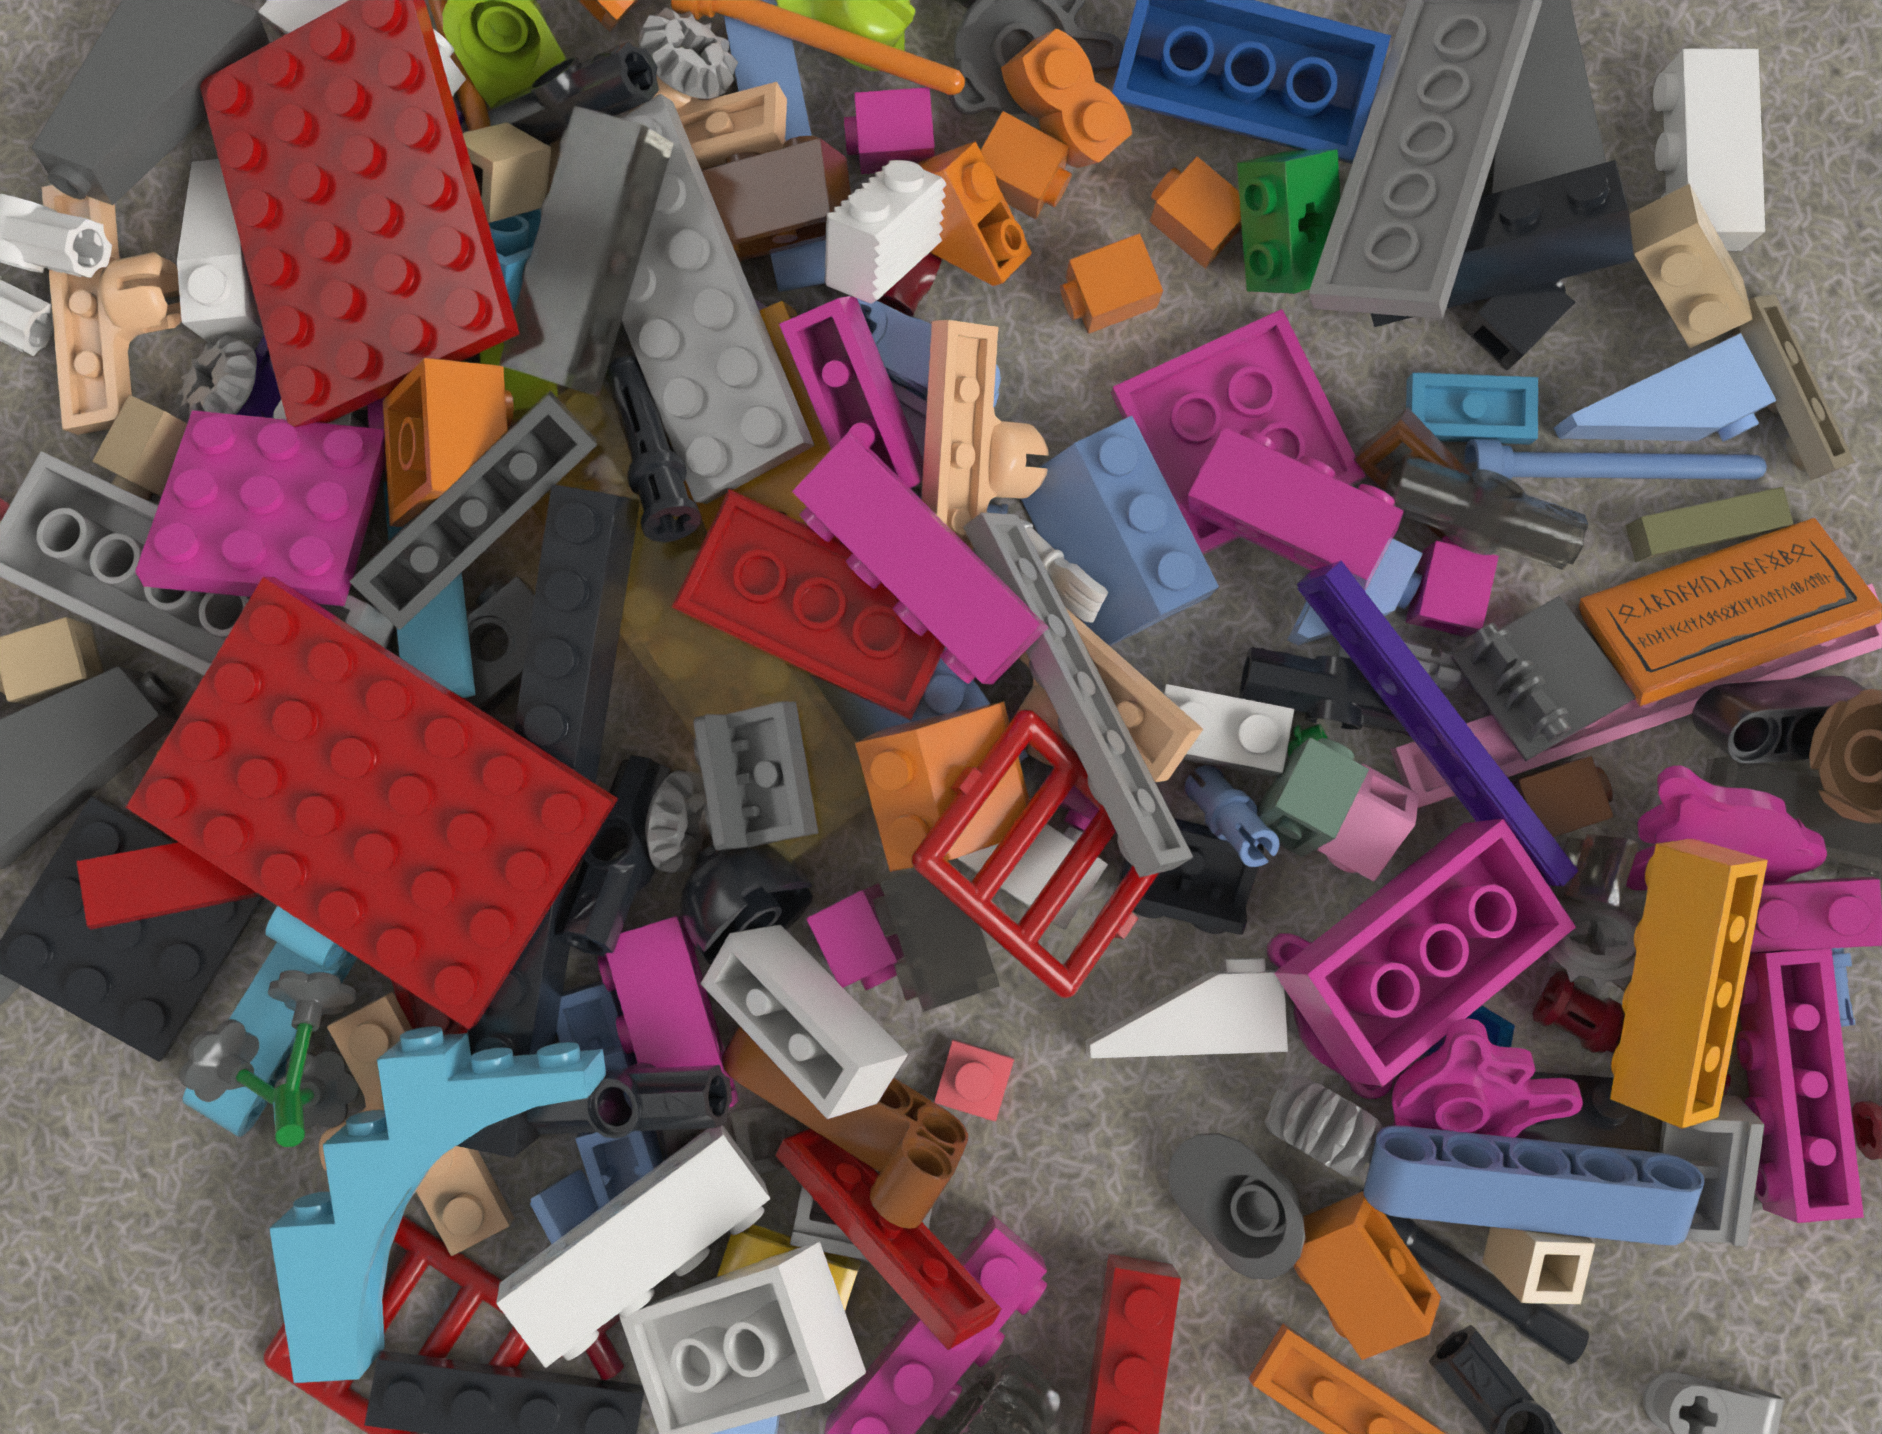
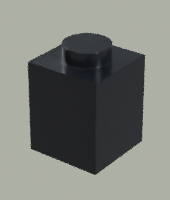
[1462,280,1576,370]

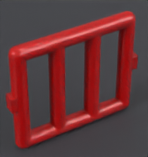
[911,709,1159,998]
[263,1215,530,1434]

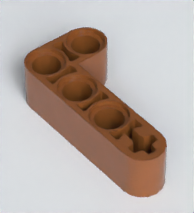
[721,1025,968,1229]

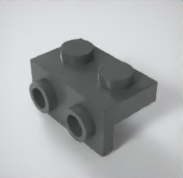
[694,701,818,851]

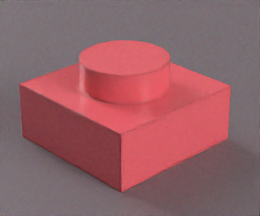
[934,1039,1014,1122]

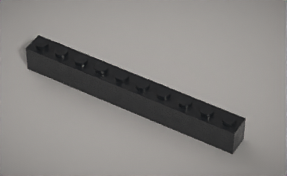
[457,484,640,1158]

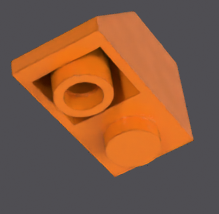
[917,141,1032,286]

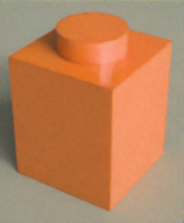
[980,111,1072,219]
[1150,156,1242,269]
[1060,233,1163,334]

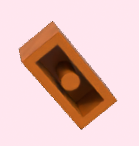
[1294,1191,1441,1360]

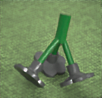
[179,970,360,1147]

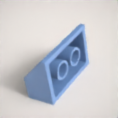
[1021,416,1219,646]

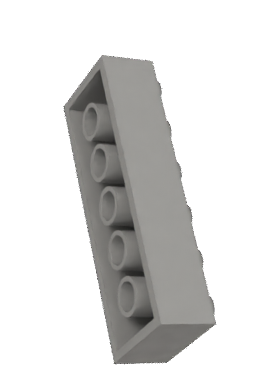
[0,451,397,675]

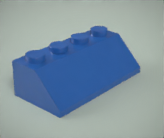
[1112,0,1391,164]

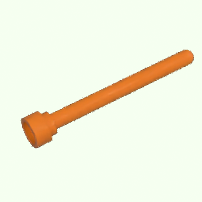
[671,0,965,95]

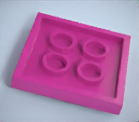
[1111,309,1365,555]
[135,410,386,606]

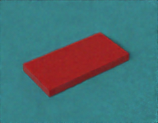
[671,489,946,721]

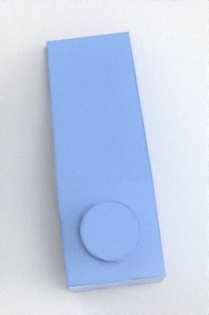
[1554,333,1776,442]

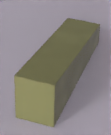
[1625,487,1794,563]

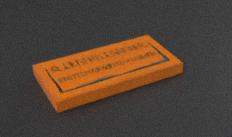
[1579,517,1882,707]

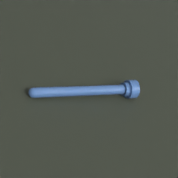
[1464,439,1767,490]

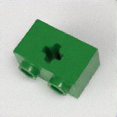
[1237,149,1340,294]

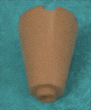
[1809,689,1882,824]

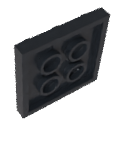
[0,796,265,1062]

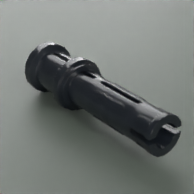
[604,356,702,542]

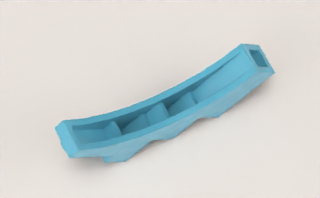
[269,1026,606,1383]

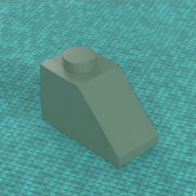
[1257,737,1369,857]

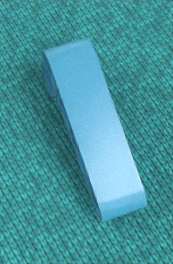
[182,907,357,1137]

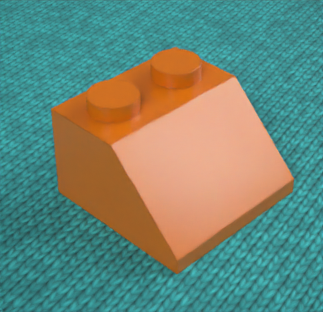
[383,358,514,527]
[855,701,1030,872]

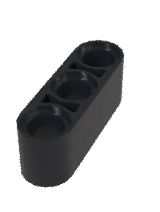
[1693,676,1868,764]

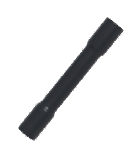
[1359,1188,1589,1365]

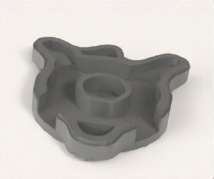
[948,0,1123,115]

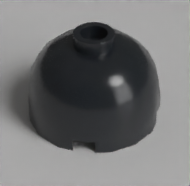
[680,843,813,964]

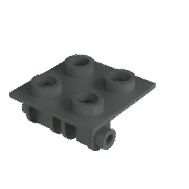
[1451,596,1636,761]

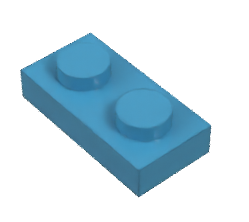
[1406,372,1538,445]

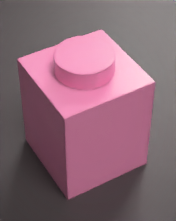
[1317,763,1419,882]

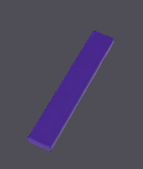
[1296,560,1578,886]

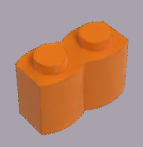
[1001,28,1132,168]

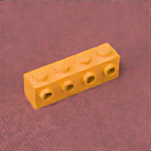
[1610,838,1768,1129]

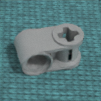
[1643,1372,1784,1434]

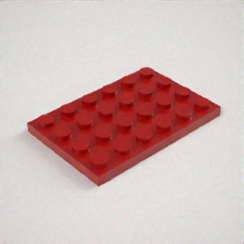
[200,0,520,427]
[125,577,618,1030]

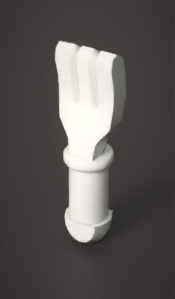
[1020,519,1108,623]

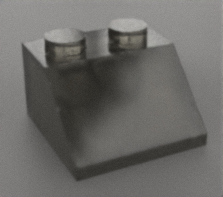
[873,858,1000,1012]

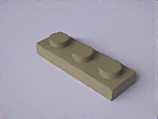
[1733,294,1855,480]

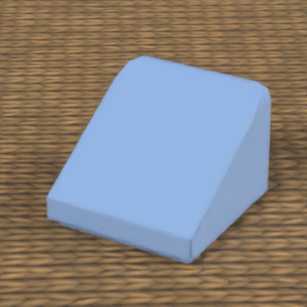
[530,1170,599,1244]

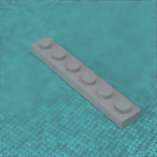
[963,512,1193,877]

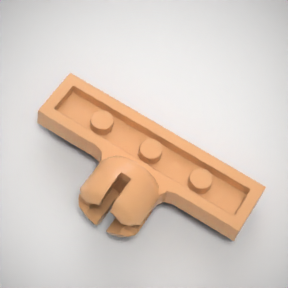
[547,75,787,206]
[42,185,182,435]
[921,320,1049,551]
[1012,607,1203,782]
[319,992,514,1256]

